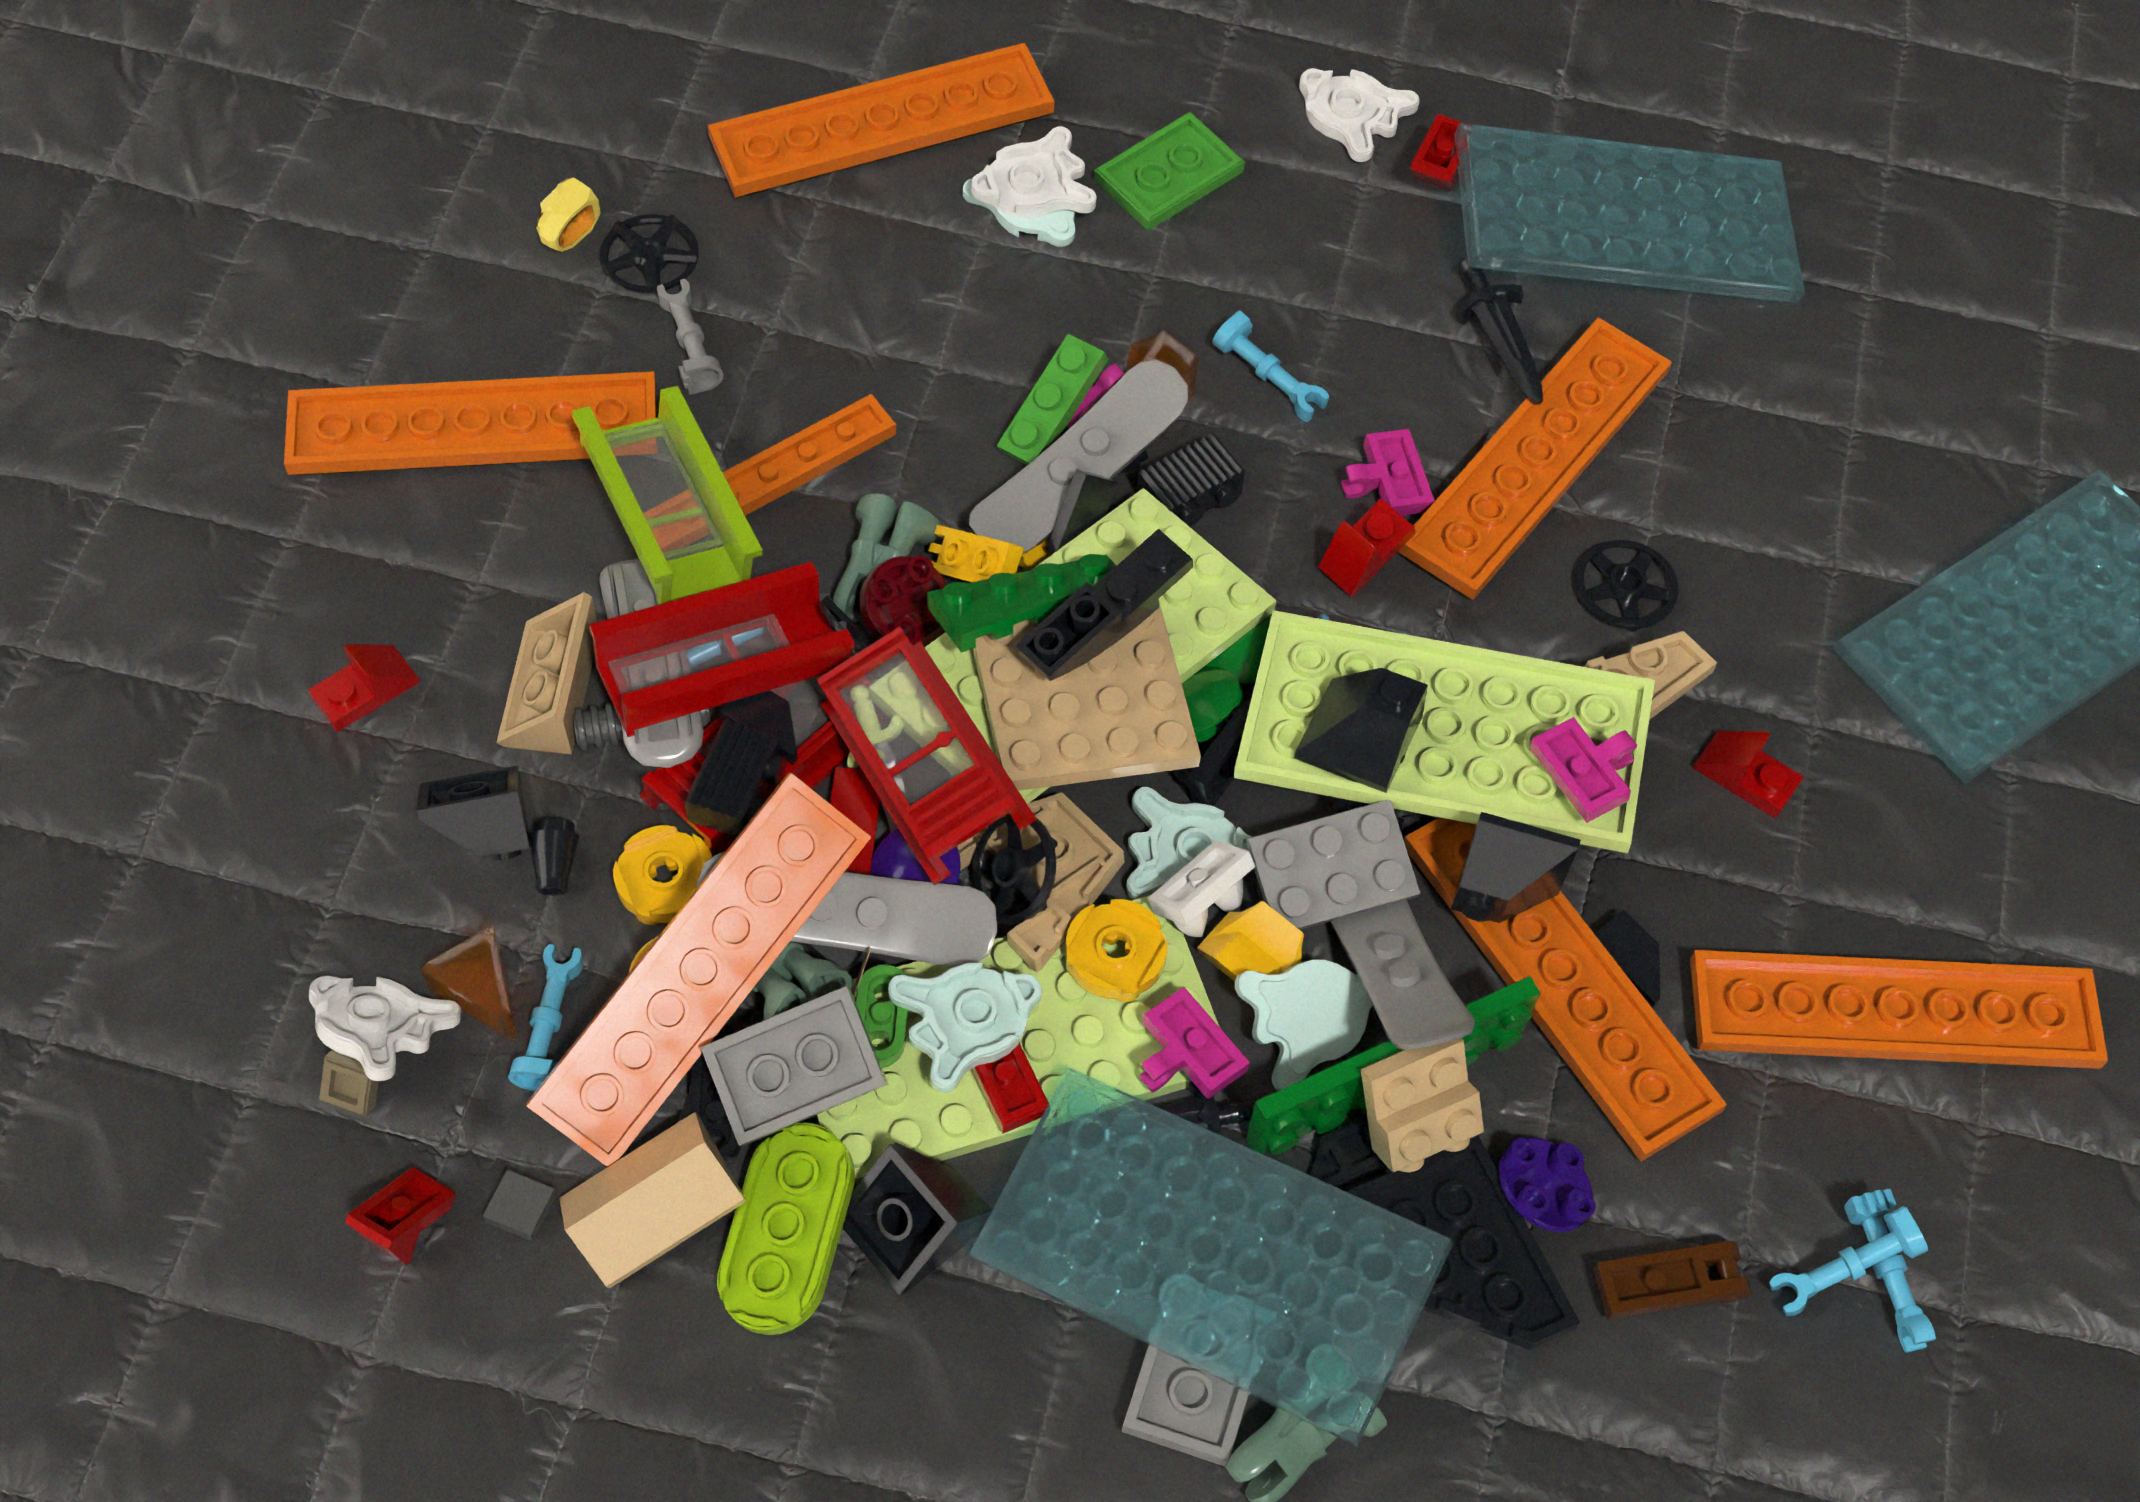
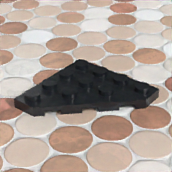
[1290,1136,1580,1350]

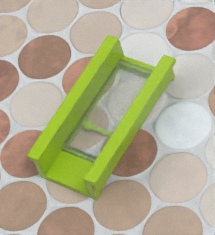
[572,386,763,605]

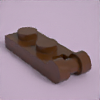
[1593,1241,1752,1320]

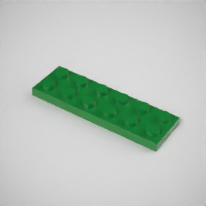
[1246,976,1541,1158]

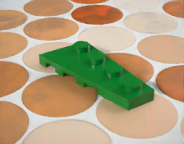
[927,554,1116,653]

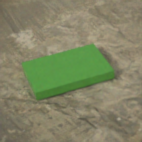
[1093,112,1245,231]

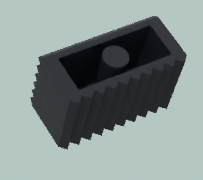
[1137,432,1245,527]
[685,719,786,837]

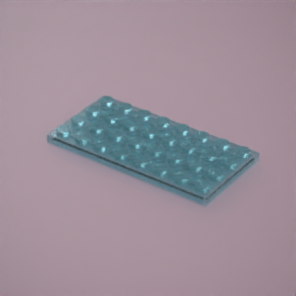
[1454,123,1805,303]
[1834,470,2140,784]
[969,1067,1453,1447]

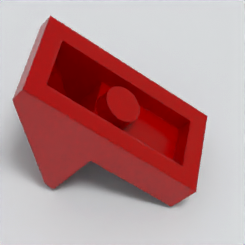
[1410,114,1477,191]
[1318,498,1416,598]
[308,644,420,732]
[1693,731,1804,819]
[345,1167,456,1265]

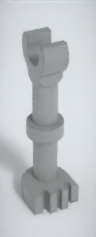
[657,279,724,395]

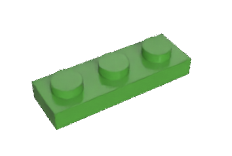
[997,334,1109,466]

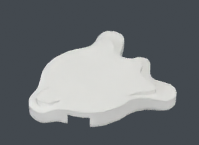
[1299,68,1420,162]
[971,126,1097,218]
[309,976,461,1081]

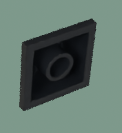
[1294,668,1428,793]
[416,766,530,860]
[1451,812,1581,923]
[842,1142,993,1295]

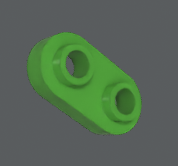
[856,965,908,1068]

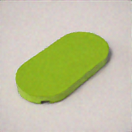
[717,1123,855,1335]

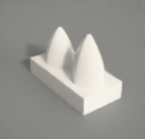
[1147,840,1255,937]

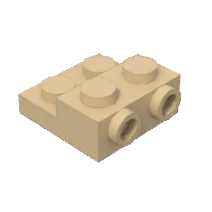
[1361,1038,1484,1173]

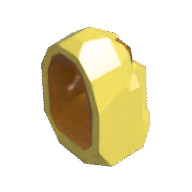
[536,177,601,252]

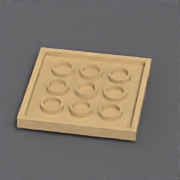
[973,602,1201,791]

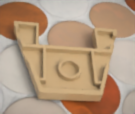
[957,792,1125,973]

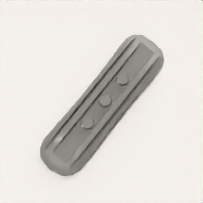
[969,359,1188,554]
[599,559,704,768]
[696,853,997,967]
[1330,900,1475,1050]

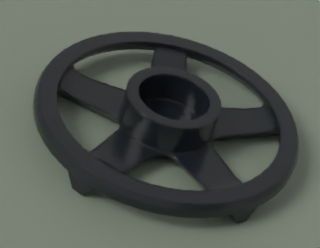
[600,214,699,293]
[1575,540,1679,632]
[819,595,899,676]
[973,813,1058,925]

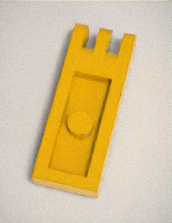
[928,524,1024,583]

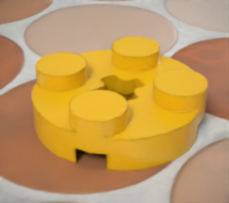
[613,825,713,925]
[1065,899,1168,1003]

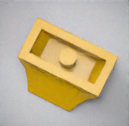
[1197,901,1304,982]

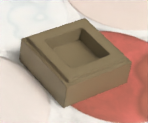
[319,1050,379,1117]

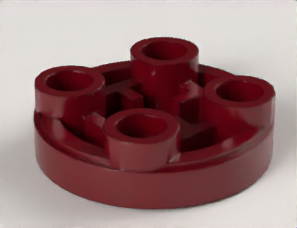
[860,555,947,647]

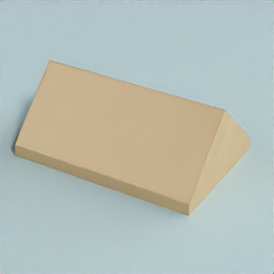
[496,592,597,755]
[559,1112,747,1289]

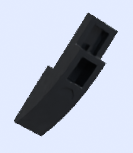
[1015,529,1193,681]

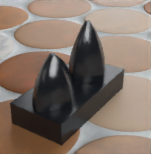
[1172,707,1248,806]

